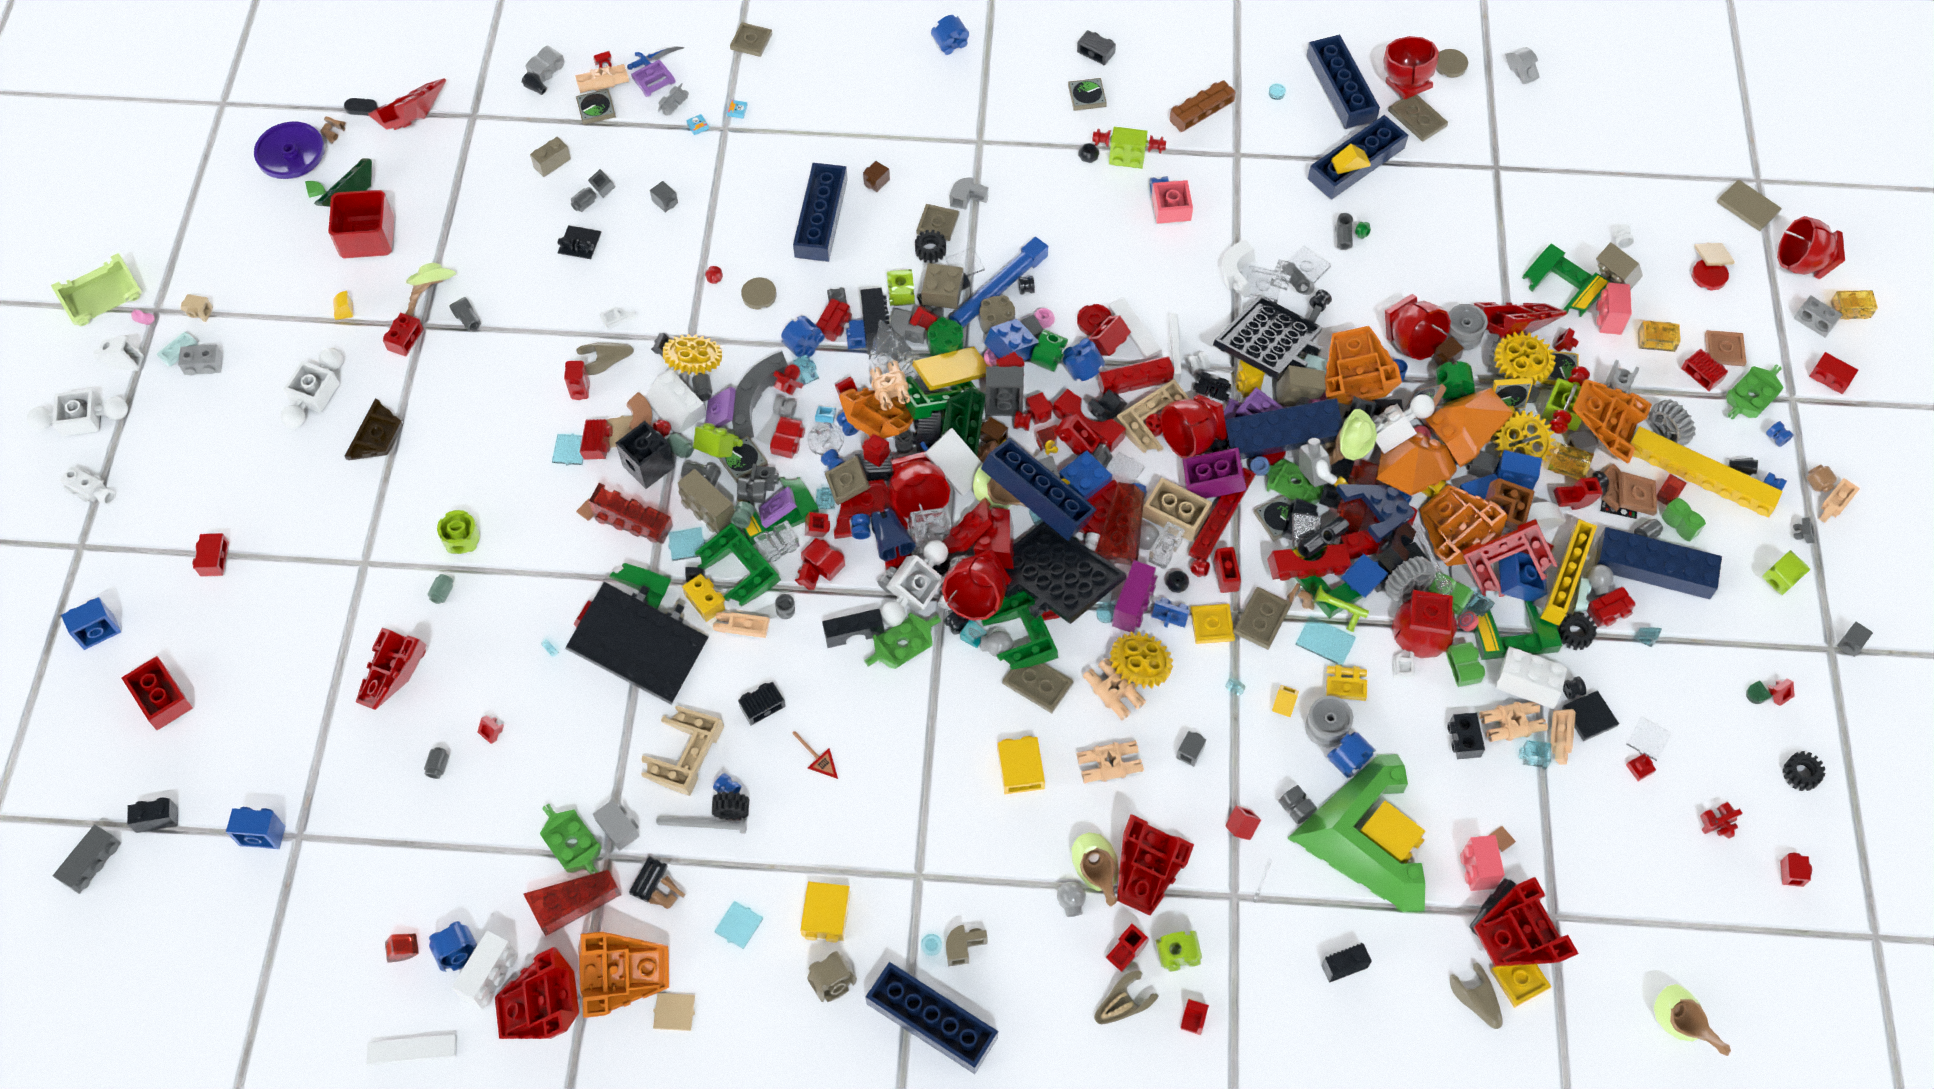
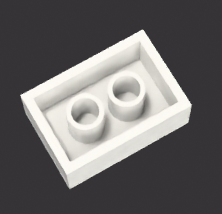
[1495,646,1567,709]
[451,931,517,1011]

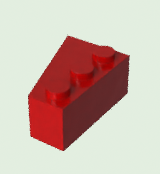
[973,507,1014,569]

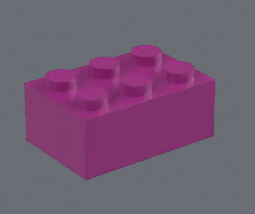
[1182,448,1247,499]
[1112,560,1158,633]

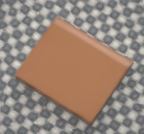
[576,498,601,521]
[1489,826,1516,852]

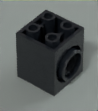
[615,421,675,489]

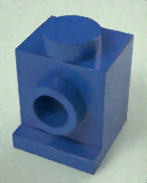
[846,320,866,349]

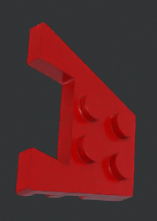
[834,479,908,539]

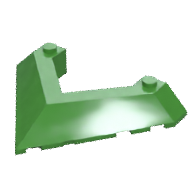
[1287,754,1426,912]

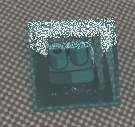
[1465,592,1495,617]
[1633,628,1662,648]

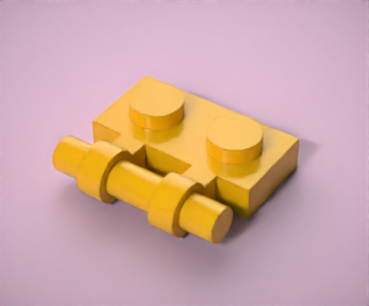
[1326,664,1367,701]

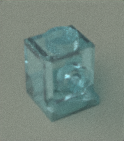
[793,355,819,385]
[1518,740,1551,770]

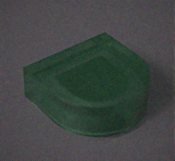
[1746,680,1772,704]

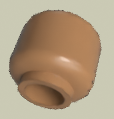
[1807,464,1837,493]

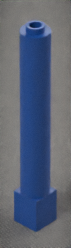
[949,236,1049,328]

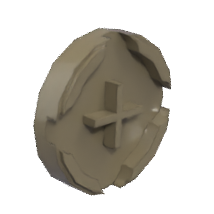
[1436,49,1469,78]
[741,277,777,310]

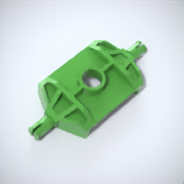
[1726,364,1784,419]
[1266,459,1324,505]
[864,613,941,669]
[539,804,602,878]

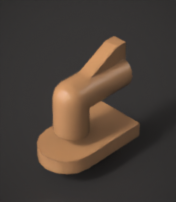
[320,116,346,144]
[1287,583,1315,610]
[648,875,686,909]

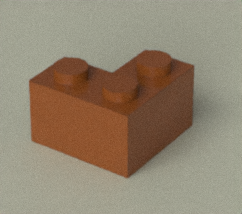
[1485,478,1535,531]

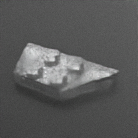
[868,320,922,379]

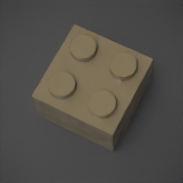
[921,263,964,310]

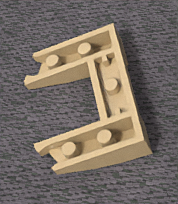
[1115,379,1190,453]
[641,706,725,796]

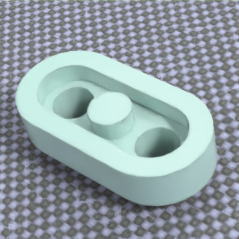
[1572,577,1592,614]

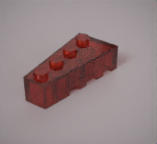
[1336,459,1379,537]
[1095,482,1144,566]
[589,483,673,544]
[523,869,621,936]

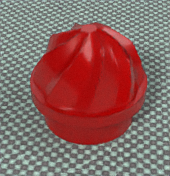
[705,266,723,284]
[653,419,672,437]
[1190,558,1210,578]

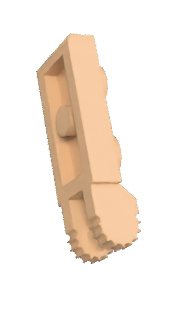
[713,612,770,638]

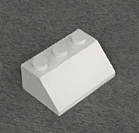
[645,369,706,435]

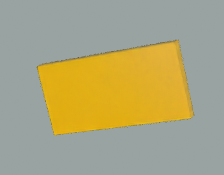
[912,346,989,391]

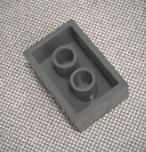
[986,366,1024,416]

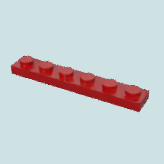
[1188,467,1256,561]

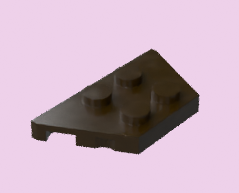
[344,398,403,461]

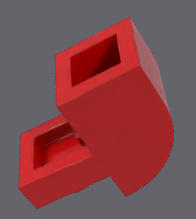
[1553,477,1603,510]
[1105,923,1149,973]

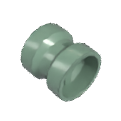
[731,501,755,528]

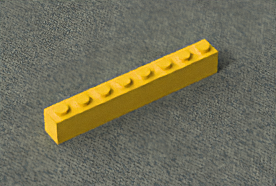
[1630,426,1783,518]

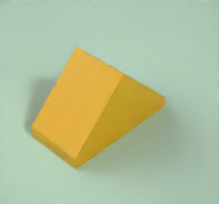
[1331,144,1371,174]

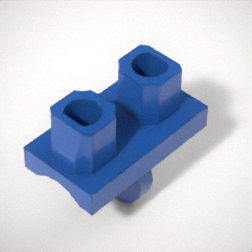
[1151,597,1190,628]

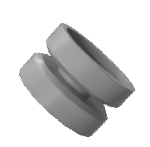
[1443,304,1488,351]
[1305,696,1354,748]

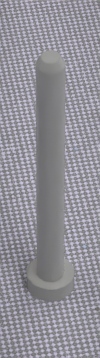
[656,817,747,834]

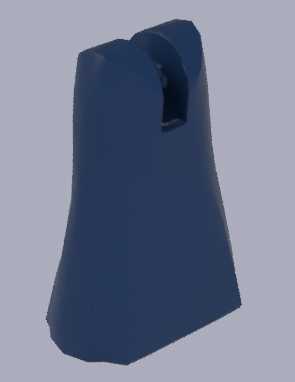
[871,507,916,562]

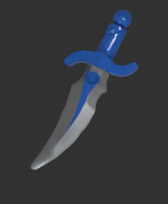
[627,46,685,70]

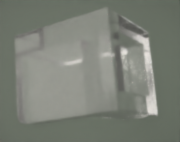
[1270,259,1295,291]

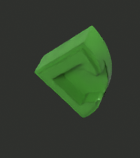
[305,181,326,198]

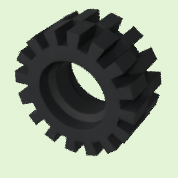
[915,230,946,263]
[1558,612,1597,650]
[1782,751,1826,791]
[711,792,750,821]

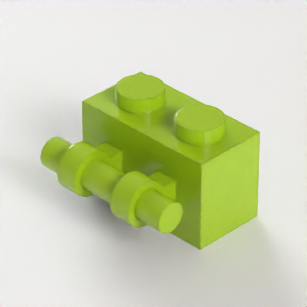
[693,423,743,458]

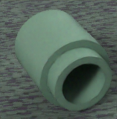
[666,433,694,459]
[427,574,454,604]

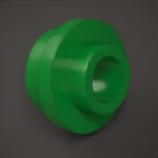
[1355,222,1371,239]

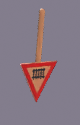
[792,731,839,780]

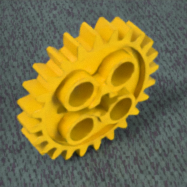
[1494,331,1556,385]
[663,334,722,375]
[1493,410,1556,467]
[1109,631,1173,689]

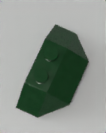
[314,158,372,207]
[942,387,986,456]

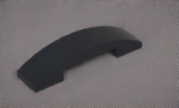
[1319,457,1355,509]

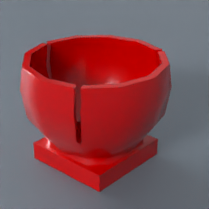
[1383,36,1439,99]
[1777,216,1845,279]
[1384,294,1451,361]
[1160,395,1227,459]
[889,451,951,520]
[942,549,1011,621]
[1392,590,1457,659]

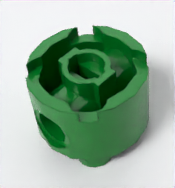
[927,317,963,356]
[1031,329,1068,372]
[1435,361,1475,401]

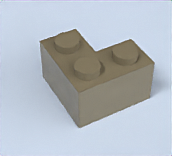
[1276,365,1326,406]

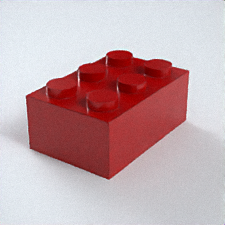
[121,656,193,731]

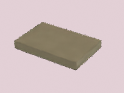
[1388,95,1449,142]
[1717,179,1782,231]
[1233,586,1292,650]
[1002,663,1074,714]

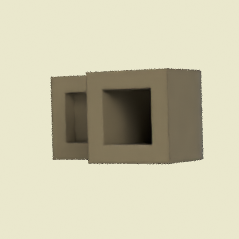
[946,925,988,967]

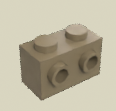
[530,136,571,177]

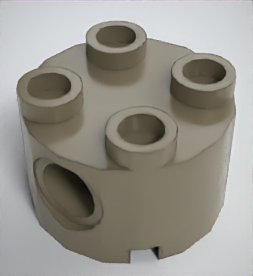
[980,295,1015,334]
[807,951,857,1003]

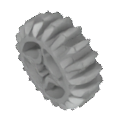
[1648,399,1696,446]
[1385,556,1436,603]

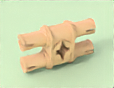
[575,64,629,93]
[870,361,910,410]
[1083,658,1146,721]
[1479,701,1548,742]
[1076,740,1144,784]

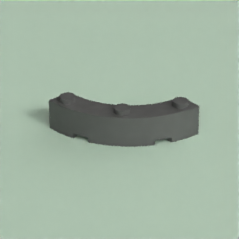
[732,351,788,439]

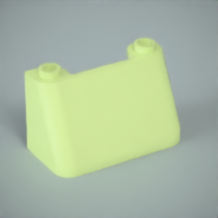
[50,253,142,327]

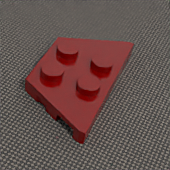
[1079,479,1127,536]
[942,497,993,554]

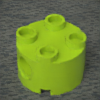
[887,269,915,306]
[437,510,480,554]
[1761,550,1811,595]
[1155,931,1202,972]

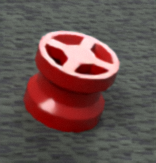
[1014,411,1032,431]
[1146,414,1162,437]

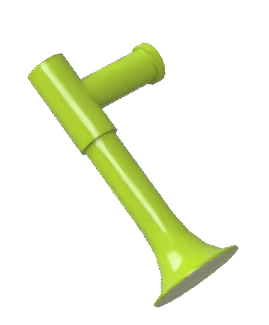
[1313,585,1369,632]

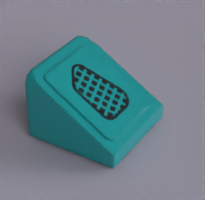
[960,620,987,648]

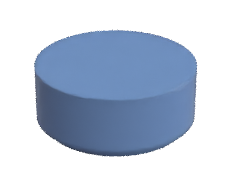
[1250,456,1270,476]

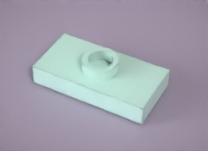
[157,331,198,367]

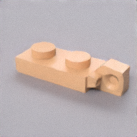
[1819,478,1860,523]
[1550,709,1576,765]

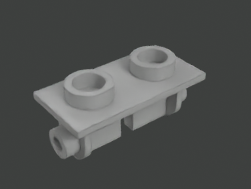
[657,83,689,116]

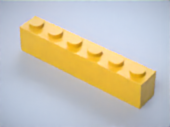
[1541,519,1597,626]

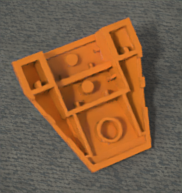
[1325,325,1402,405]
[1572,379,1652,464]
[839,388,914,439]
[1419,388,1513,468]
[1377,431,1457,496]
[1419,485,1508,566]
[578,931,669,1018]

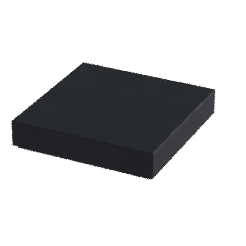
[1562,690,1620,742]

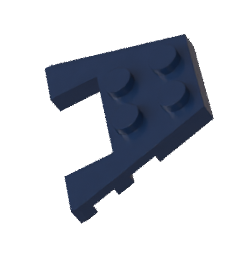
[1336,484,1415,543]

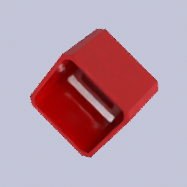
[328,190,394,259]

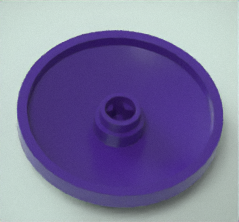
[254,121,325,179]

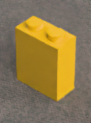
[997,736,1045,795]
[1360,801,1426,864]
[800,881,851,943]

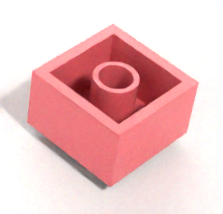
[1152,180,1193,224]
[1596,282,1632,335]
[1460,835,1505,891]

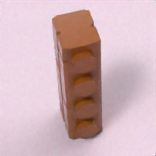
[1169,80,1236,132]

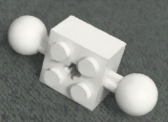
[280,348,343,428]
[27,389,128,436]
[1357,395,1435,460]
[881,540,948,627]

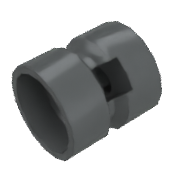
[737,477,767,503]
[1278,785,1317,825]

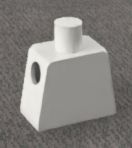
[93,336,144,371]

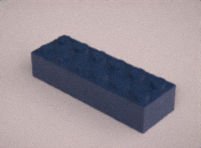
[1306,34,1380,129]
[1307,114,1409,200]
[793,162,848,262]
[1225,398,1343,459]
[981,438,1097,541]
[1595,527,1722,600]
[865,961,999,1075]

